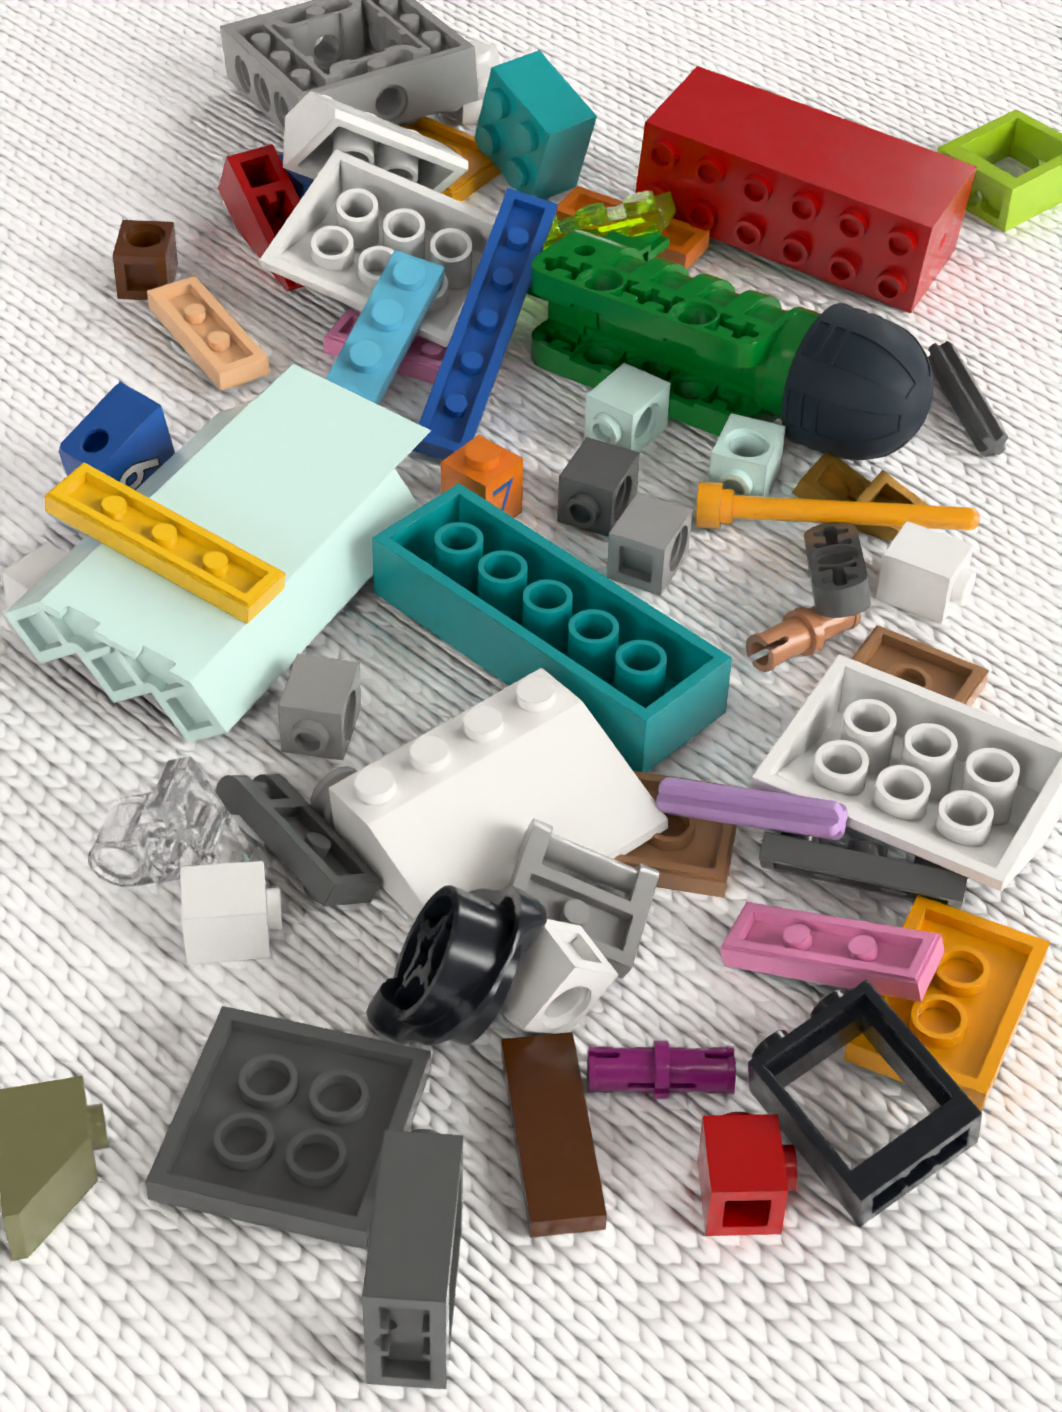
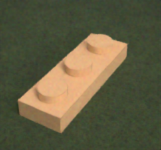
[147,276,269,391]

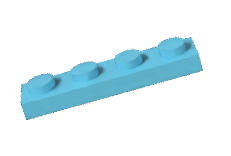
[326,250,445,405]

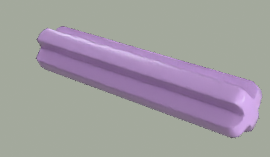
[656,777,848,840]

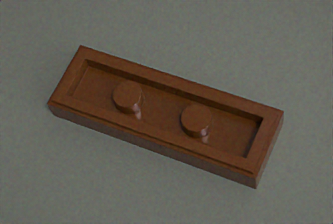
[501,1032,607,1238]

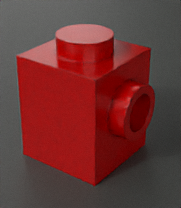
[697,1111,798,1236]

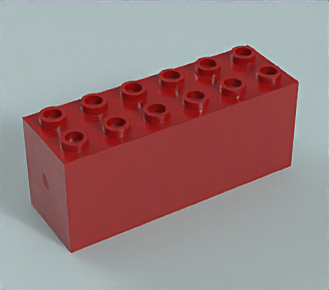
[633,66,977,313]

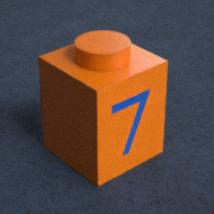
[441,435,523,518]

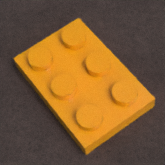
[844,895,1050,1112]

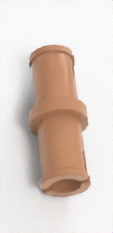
[746,606,861,672]

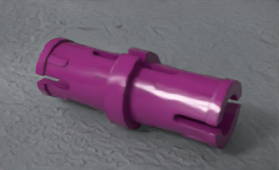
[587,1040,736,1099]

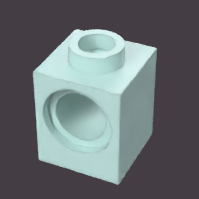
[584,363,670,452]
[708,413,786,497]

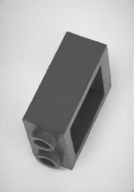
[362,1129,463,1390]

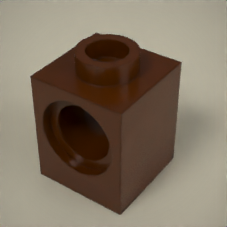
[112,220,178,300]

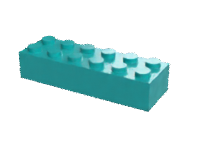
[372,483,732,773]

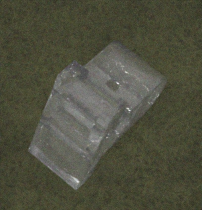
[88,756,254,887]

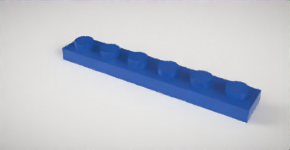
[412,187,558,461]

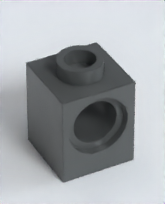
[557,437,640,537]

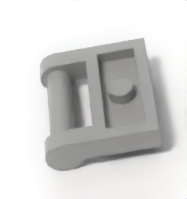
[509,818,659,979]

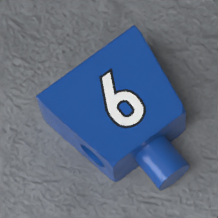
[58,381,175,490]

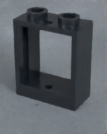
[748,979,983,1228]

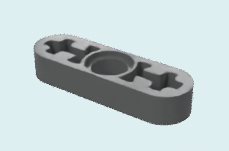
[804,522,871,618]

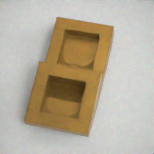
[792,452,928,541]

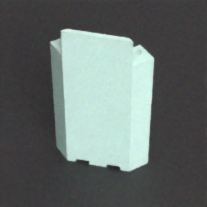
[3,363,431,743]

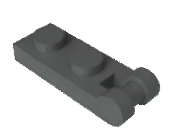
[215,774,382,907]

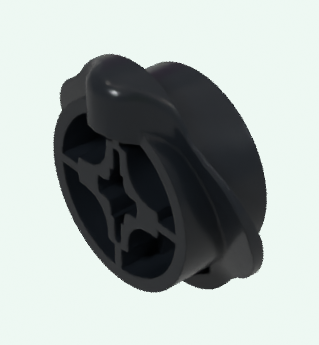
[366,885,548,1045]

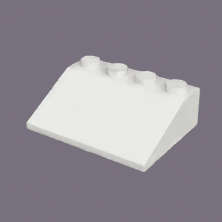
[259,149,496,348]
[751,654,1062,891]
[329,668,668,920]

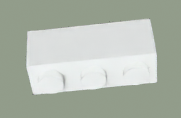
[283,91,468,193]

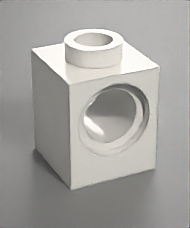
[501,919,618,1034]

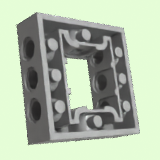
[220,0,479,132]

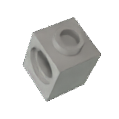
[607,492,692,596]
[278,653,361,760]

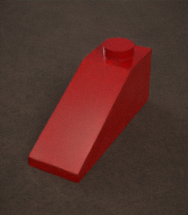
[218,144,306,292]

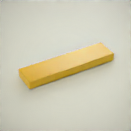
[44,463,286,624]

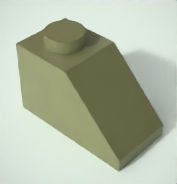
[0,1075,109,1261]

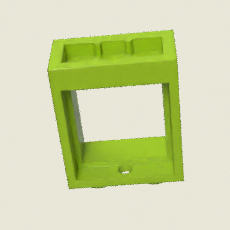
[937,109,1062,233]

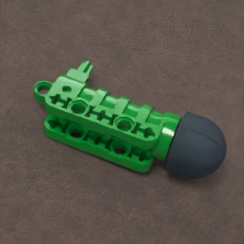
[527,224,933,460]

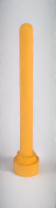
[696,482,980,531]

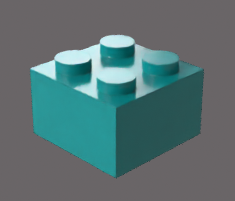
[474,50,597,200]

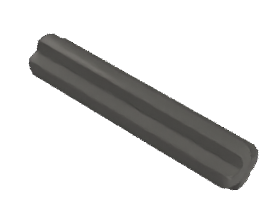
[928,341,1008,457]

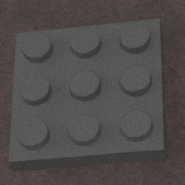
[145,1006,431,1250]

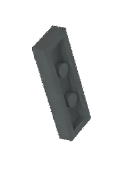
[759,831,968,910]

